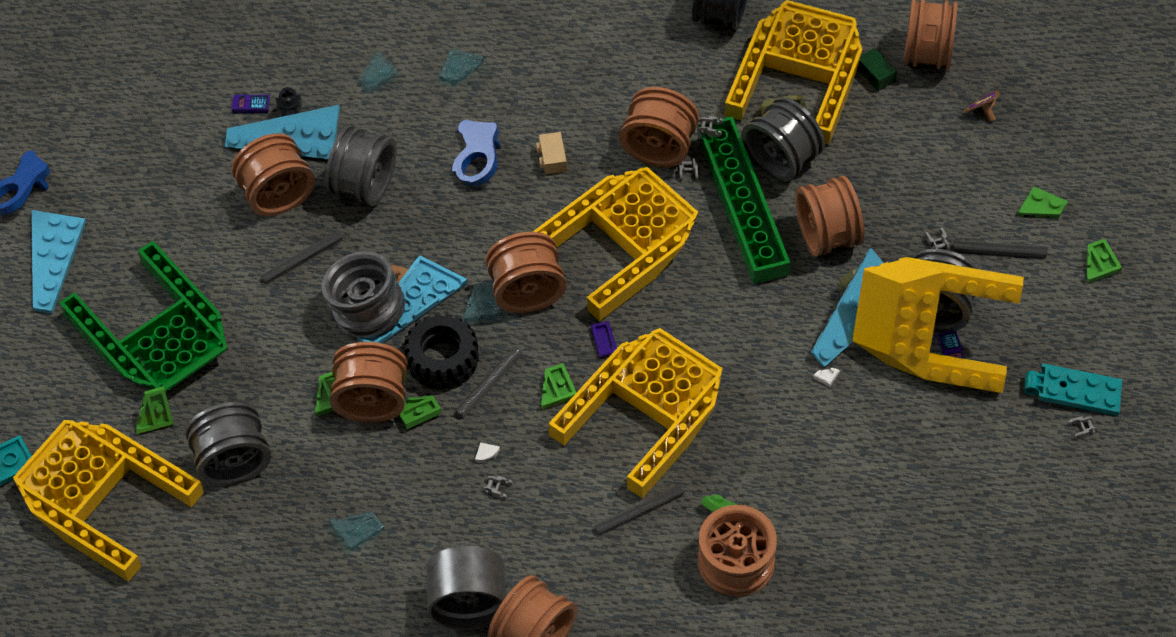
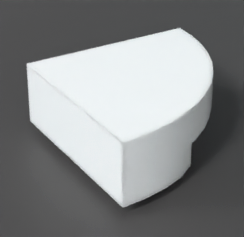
[813,368,840,387]
[475,443,500,463]

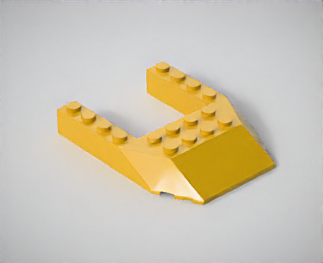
[724,0,862,145]
[533,167,698,321]
[852,257,1024,393]
[548,328,722,499]
[13,420,204,582]

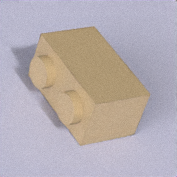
[536,132,567,175]

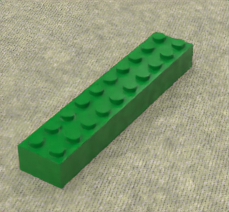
[697,116,790,284]

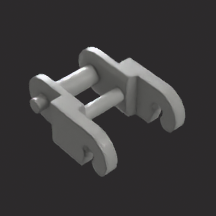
[698,116,723,137]
[679,159,698,180]
[924,227,950,249]
[1067,416,1098,440]
[483,476,513,500]

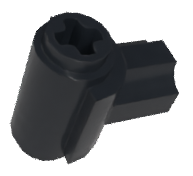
[275,87,302,117]

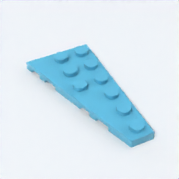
[225,105,340,159]
[32,210,86,314]
[810,248,883,367]
[357,255,468,344]

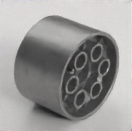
[426,546,506,630]

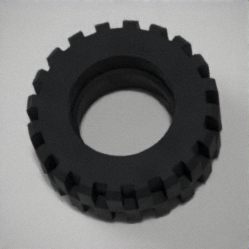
[404,314,479,389]

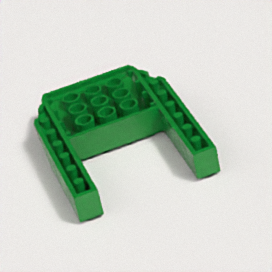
[59,241,228,392]

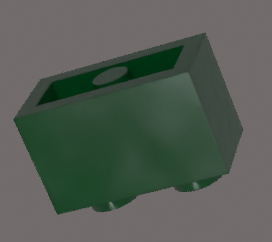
[857,48,897,92]

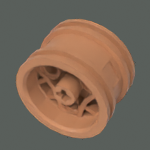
[904,0,958,70]
[619,87,699,167]
[231,133,316,217]
[795,176,864,257]
[485,232,566,313]
[330,342,407,422]
[698,505,777,597]
[488,575,577,637]

